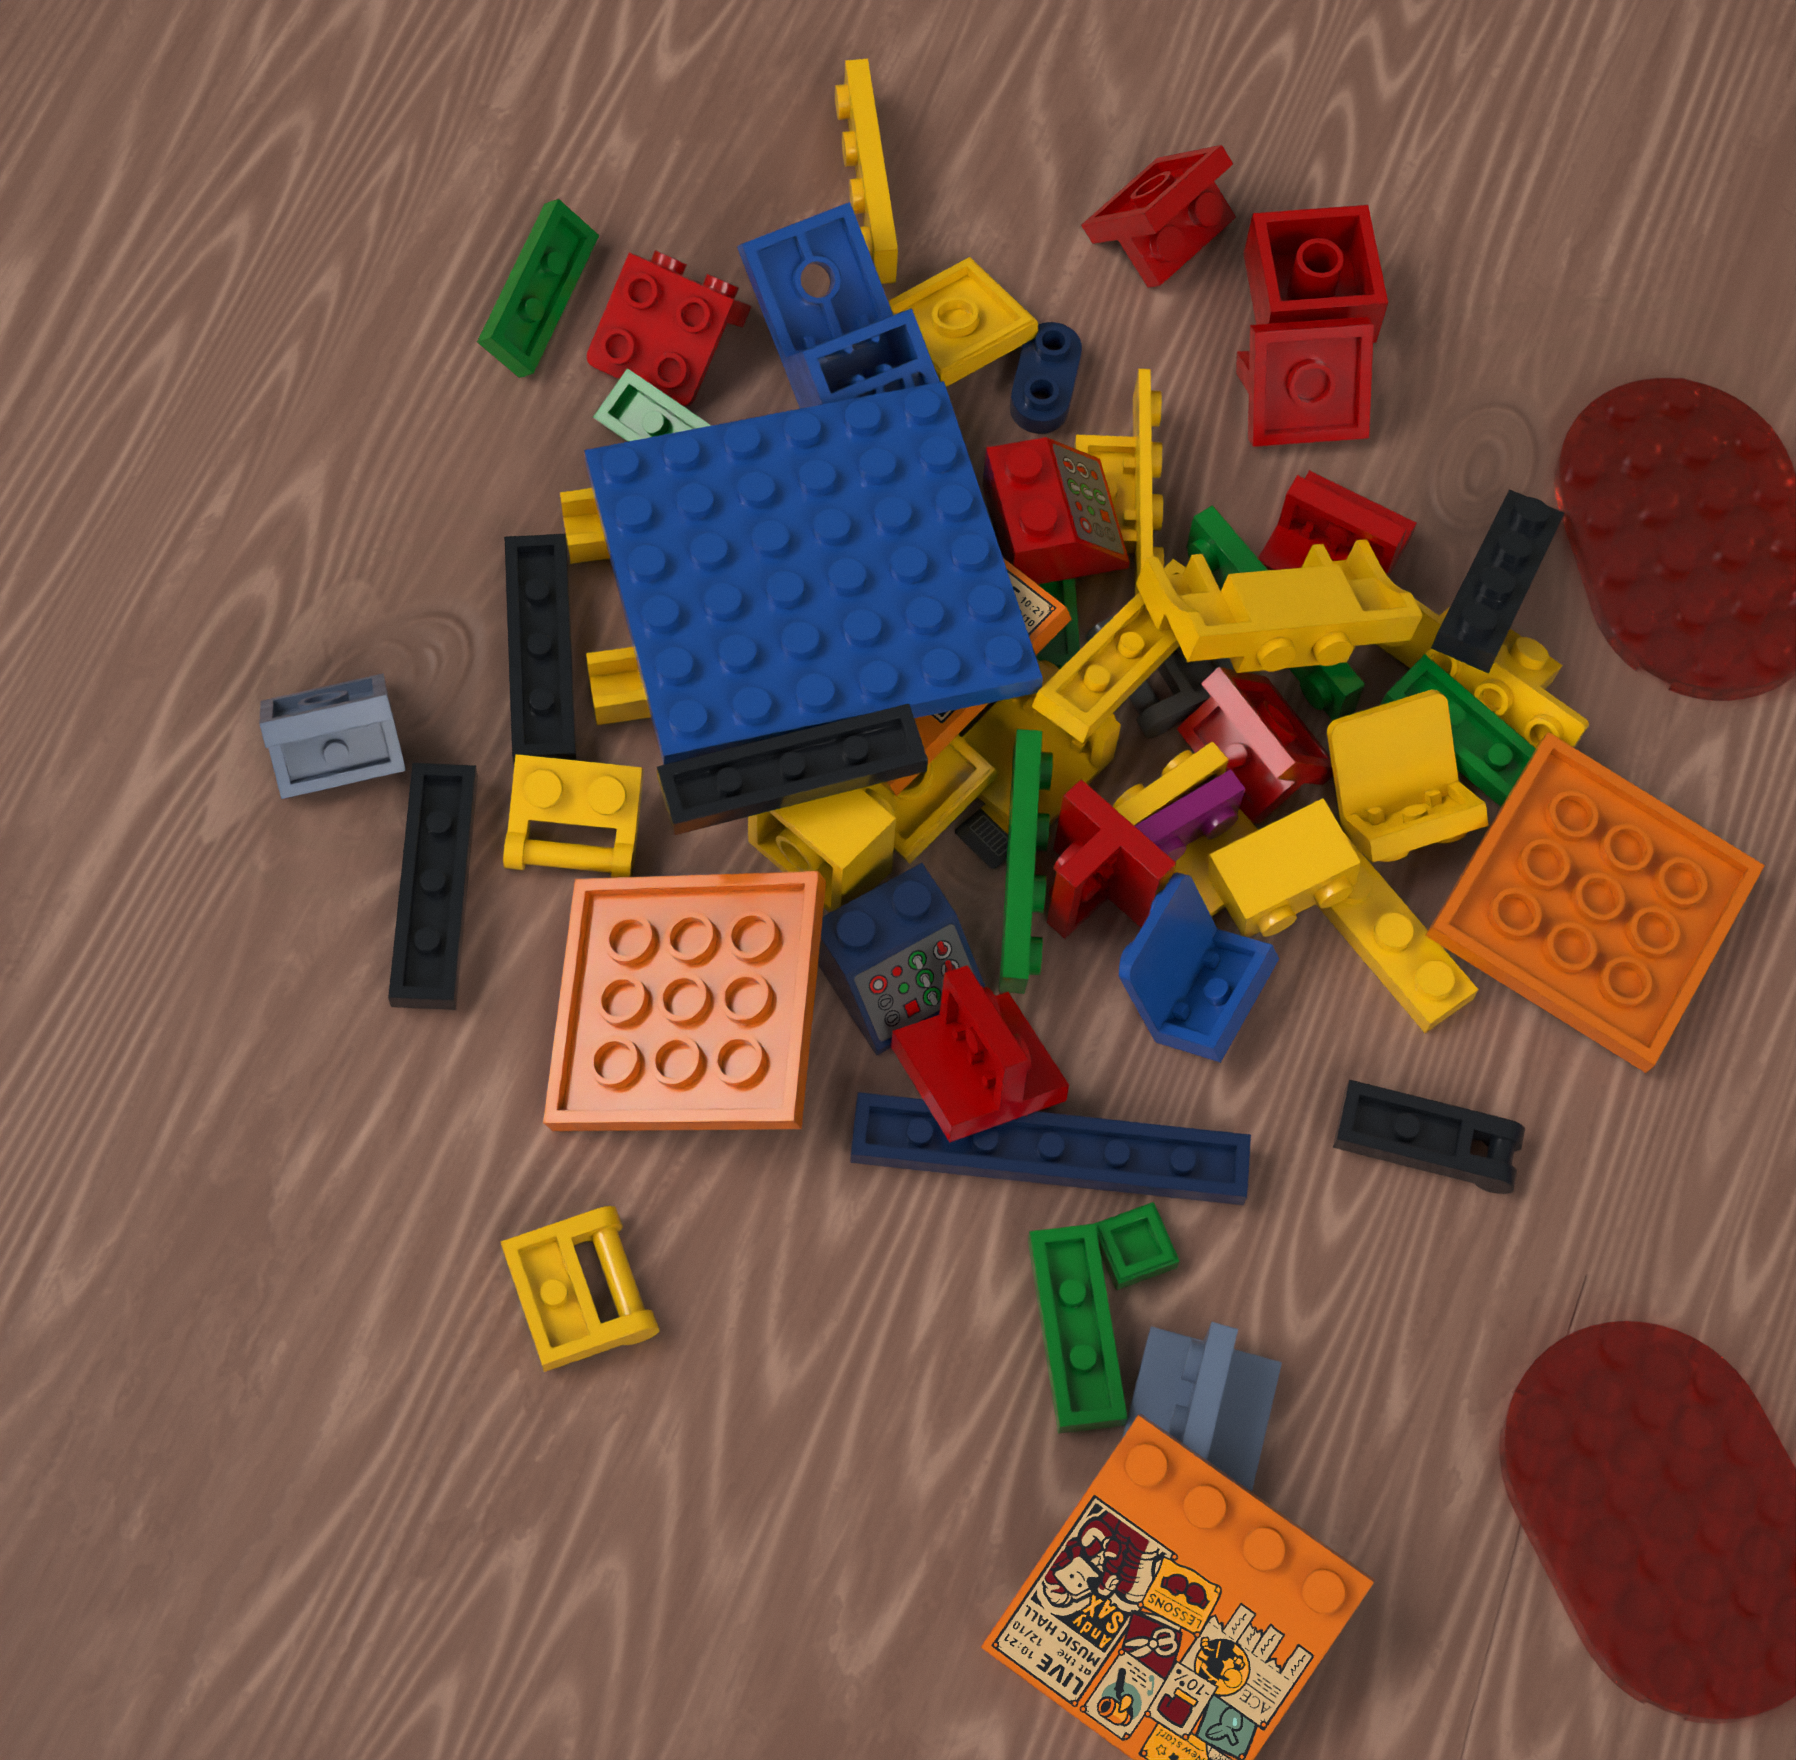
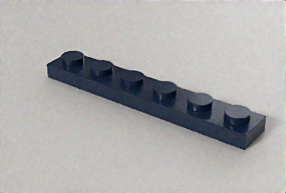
[850,1092,1251,1205]

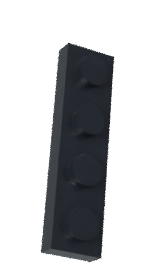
[1431,489,1565,674]
[504,534,577,765]
[657,703,928,835]
[388,763,478,1010]

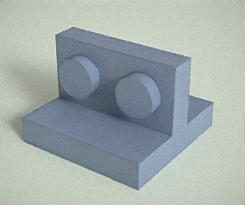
[259,673,406,799]
[1122,1322,1282,1492]

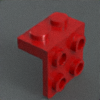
[586,250,752,407]

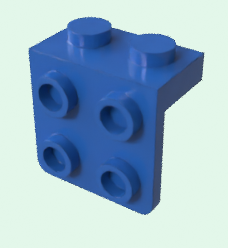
[1119,872,1279,1063]

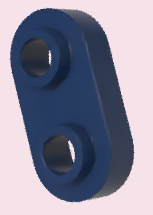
[1010,322,1082,434]

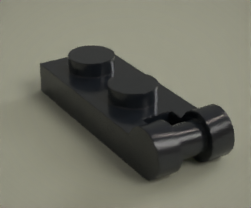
[1333,1079,1525,1194]

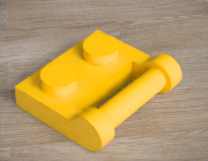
[503,754,644,878]
[500,1206,660,1372]

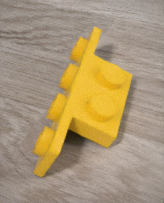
[1074,368,1164,596]
[1377,598,1589,748]

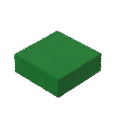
[1094,1202,1180,1291]

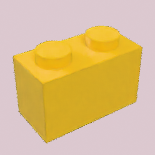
[1208,798,1361,938]

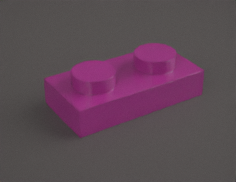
[1135,769,1245,861]

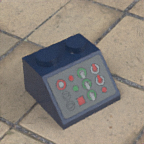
[818,863,985,1056]

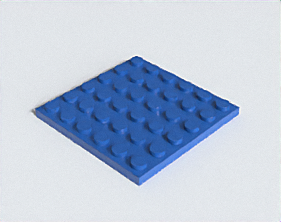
[584,381,1043,765]

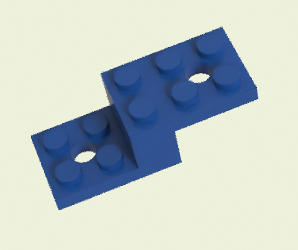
[737,202,977,479]

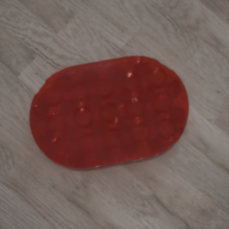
[1554,378,1796,701]
[1499,1321,1796,1724]

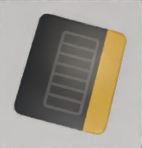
[955,804,1009,869]

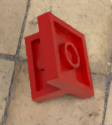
[1081,145,1236,288]
[1236,317,1374,447]
[1258,470,1417,577]
[1176,667,1333,824]
[1046,779,1177,939]
[891,965,1069,1142]

